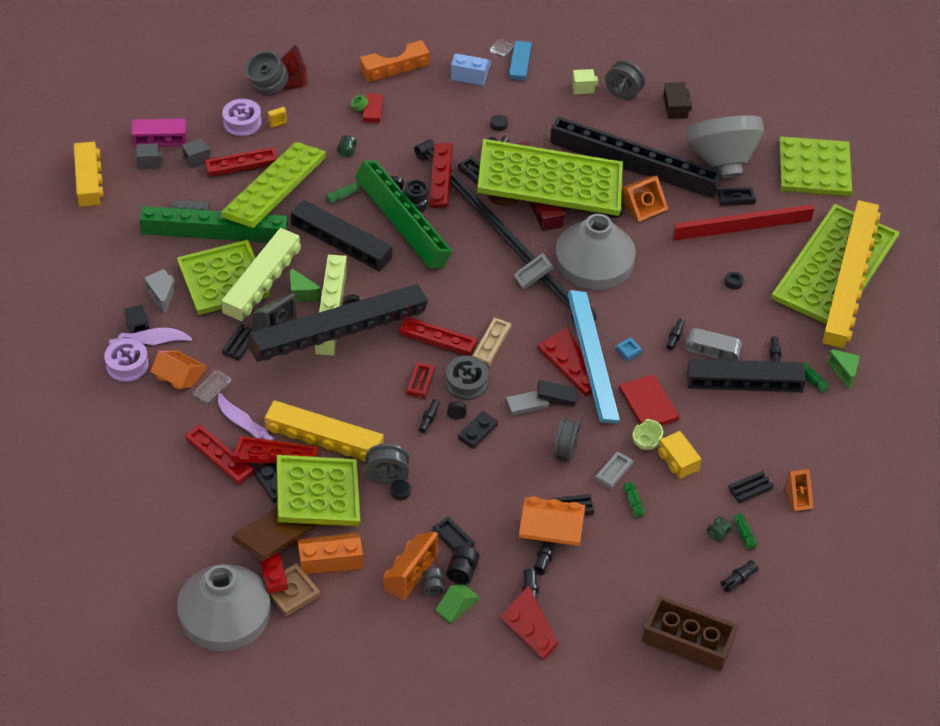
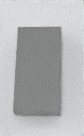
[514,253,554,290]
[506,391,549,416]
[595,451,633,490]

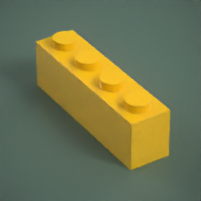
[74,141,104,207]

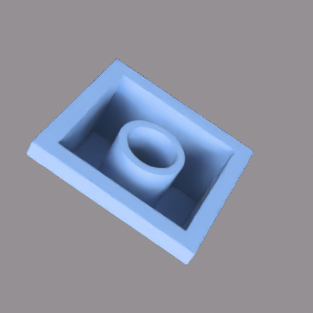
[451,54,491,86]

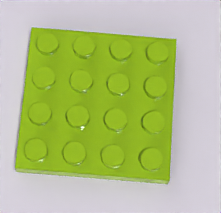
[779,137,852,196]
[177,240,270,315]
[276,455,360,526]

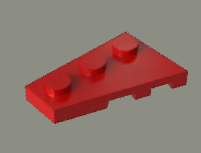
[500,586,559,660]

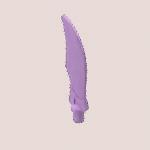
[109,328,192,346]
[218,393,275,441]

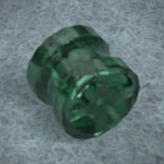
[337,135,357,158]
[707,517,733,542]

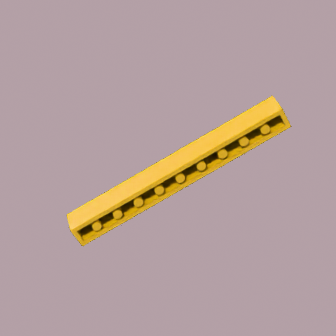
[822,200,881,349]

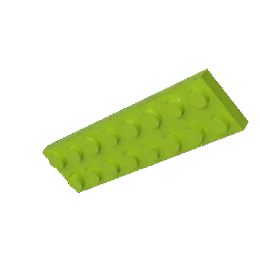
[221,142,326,228]

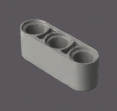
[685,328,742,360]

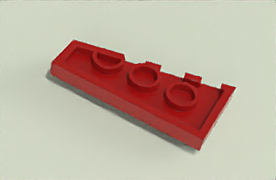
[537,327,592,397]
[232,436,319,463]

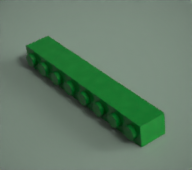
[355,160,453,269]
[139,206,288,243]

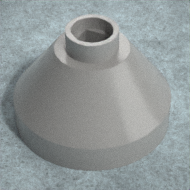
[686,115,765,178]
[555,214,636,290]
[177,564,271,651]

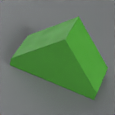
[290,269,321,303]
[827,349,860,389]
[436,585,480,624]

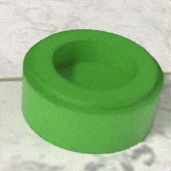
[351,94,368,112]

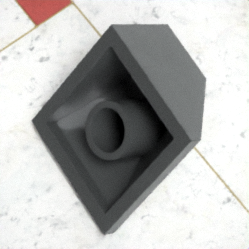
[252,293,297,330]

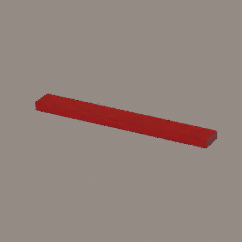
[673,204,814,241]

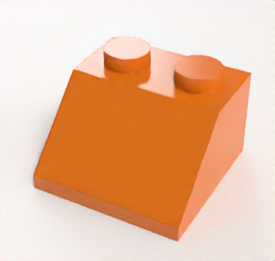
[621,176,669,222]
[150,350,208,390]

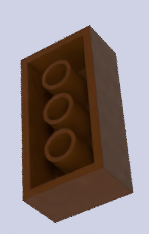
[642,595,738,672]

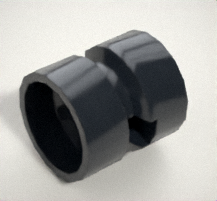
[404,179,428,213]
[446,545,480,585]

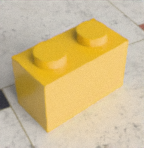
[658,431,702,480]

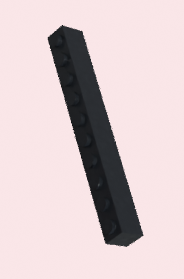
[550,116,722,198]
[247,284,429,362]

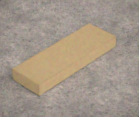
[472,317,511,367]

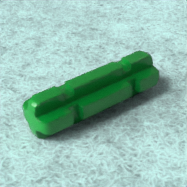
[326,182,359,204]
[803,362,829,393]
[623,482,645,518]
[733,513,757,550]

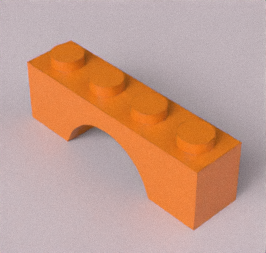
[359,40,430,83]

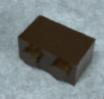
[663,82,692,119]

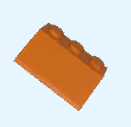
[519,496,585,546]
[297,532,363,575]
[382,532,438,601]

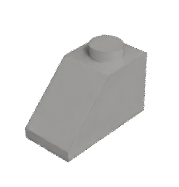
[144,269,175,314]

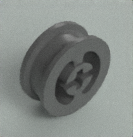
[605,60,645,100]
[445,356,488,400]
[553,416,581,462]
[365,444,410,484]

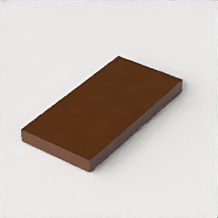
[232,507,316,562]

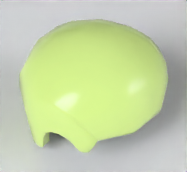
[632,419,663,450]

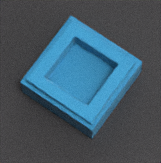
[615,337,642,362]

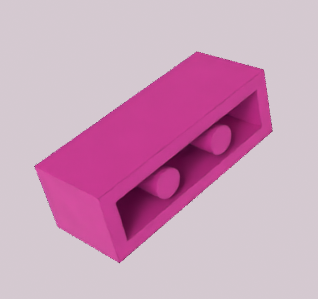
[132,118,187,147]

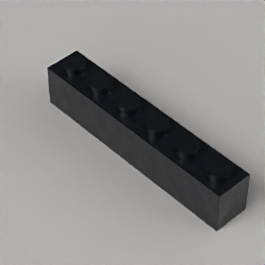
[290,200,392,272]
[687,359,806,393]

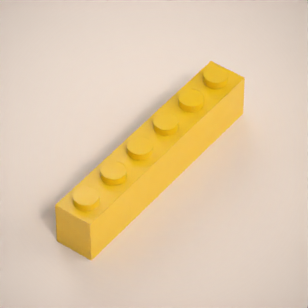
[265,400,384,462]

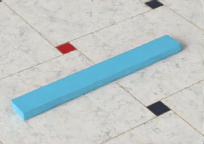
[567,290,620,424]

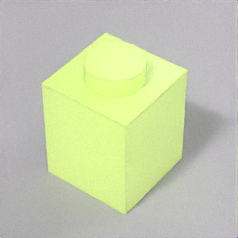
[572,69,598,94]

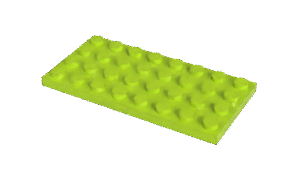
[477,139,623,216]
[771,204,900,325]

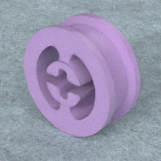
[222,99,262,137]
[104,339,149,382]

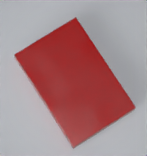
[619,374,679,426]

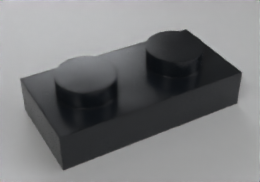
[458,411,498,449]
[254,463,277,503]

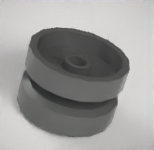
[245,50,289,95]

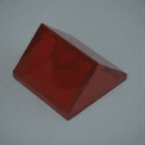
[281,45,307,91]

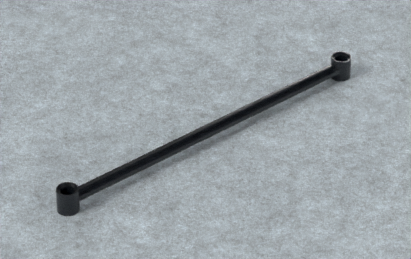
[414,139,596,325]

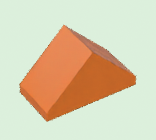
[785,469,814,511]

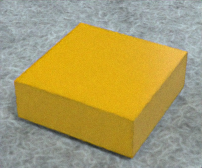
[268,107,287,128]

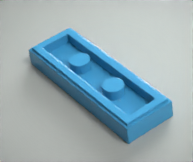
[509,41,532,81]

